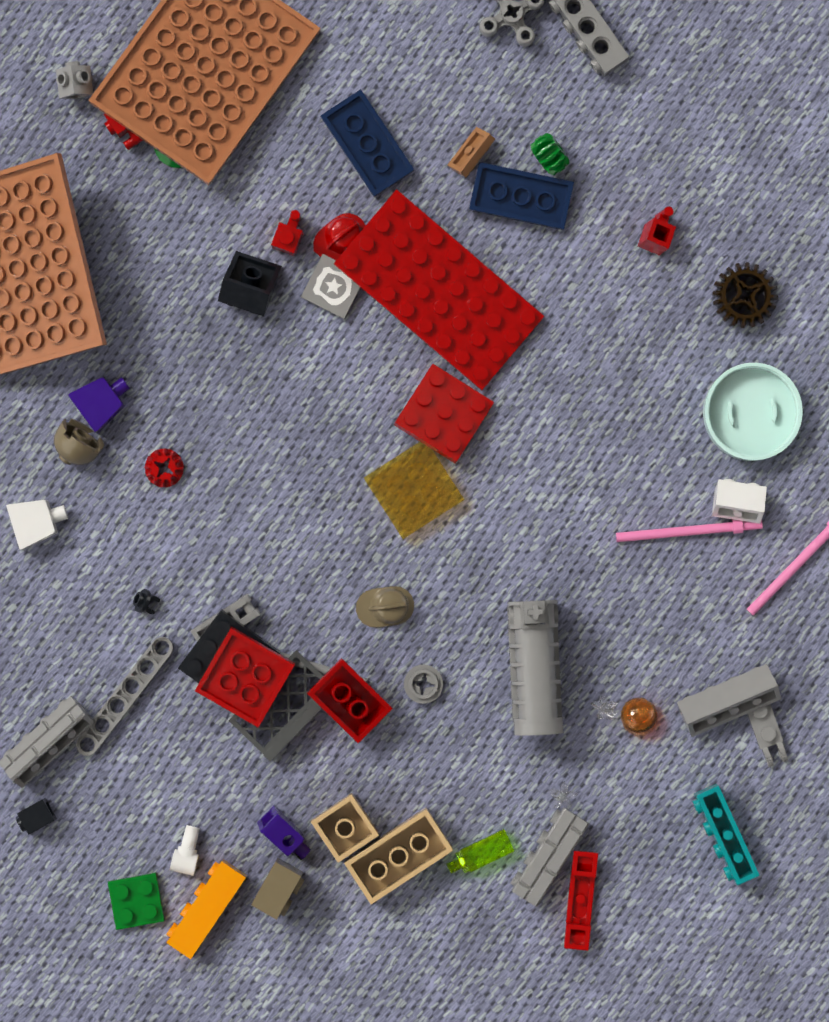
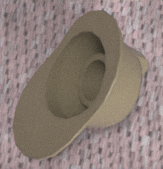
[356,586,414,627]

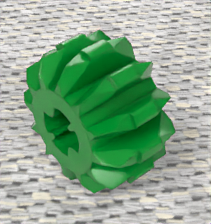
[531,133,569,175]

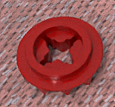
[144,448,184,487]

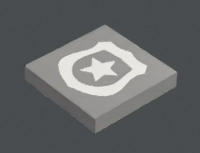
[301,254,360,319]

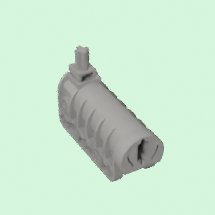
[507,600,564,736]

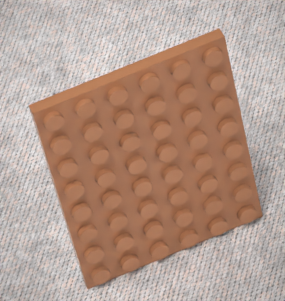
[88,0,321,186]
[0,153,107,375]

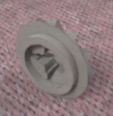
[404,665,443,704]

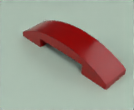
[564,850,598,951]

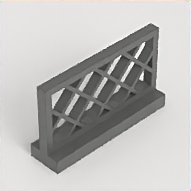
[229,650,323,762]

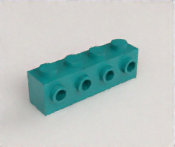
[692,784,760,886]

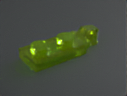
[446,829,514,873]

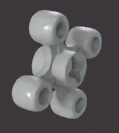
[479,0,544,47]

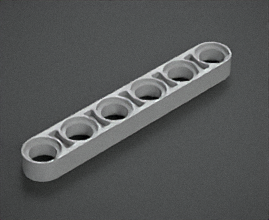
[76,637,174,756]

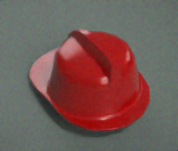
[313,213,366,260]

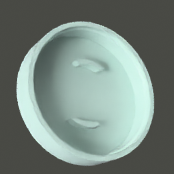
[703,363,803,461]

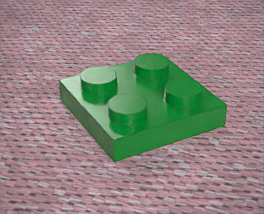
[108,872,165,930]

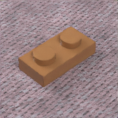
[447,127,495,177]

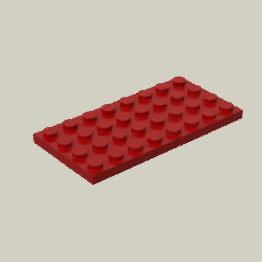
[333,189,544,390]

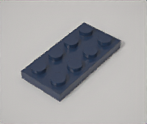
[320,89,415,197]
[469,162,574,230]

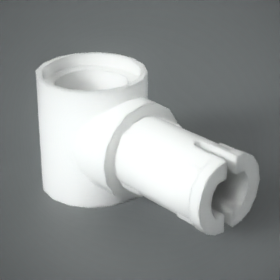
[170,825,200,876]

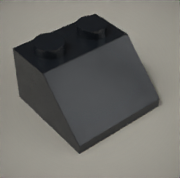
[218,251,282,316]

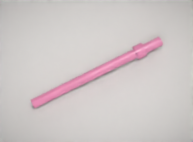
[616,519,763,542]
[747,521,829,616]

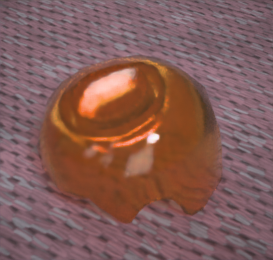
[621,698,658,736]

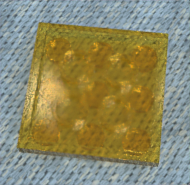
[364,442,464,539]

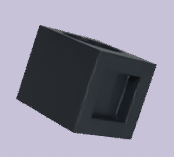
[16,798,57,835]

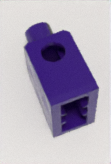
[68,377,130,434]
[257,805,311,860]

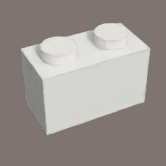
[712,479,767,524]

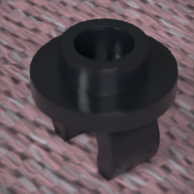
[133,589,160,614]

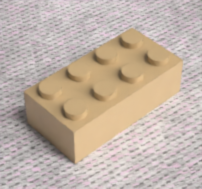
[344,807,453,904]

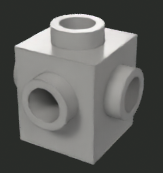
[56,61,93,100]

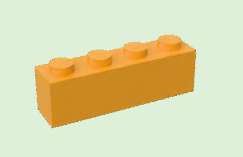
[166,859,247,959]

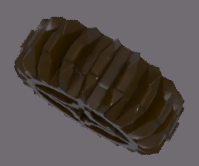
[712,262,778,329]

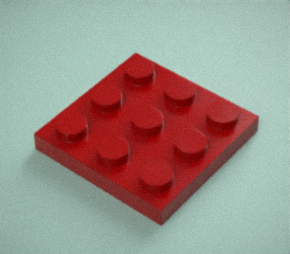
[394,364,494,464]
[195,627,296,728]

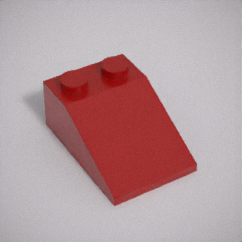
[307,658,393,743]

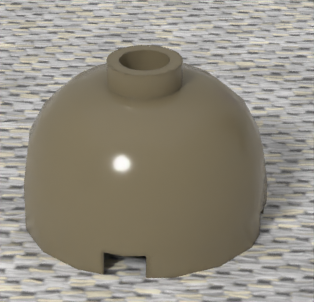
[54,419,104,465]

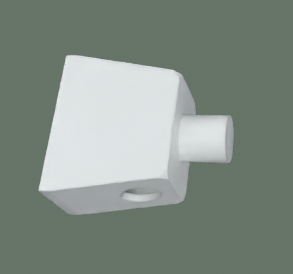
[6,500,68,550]

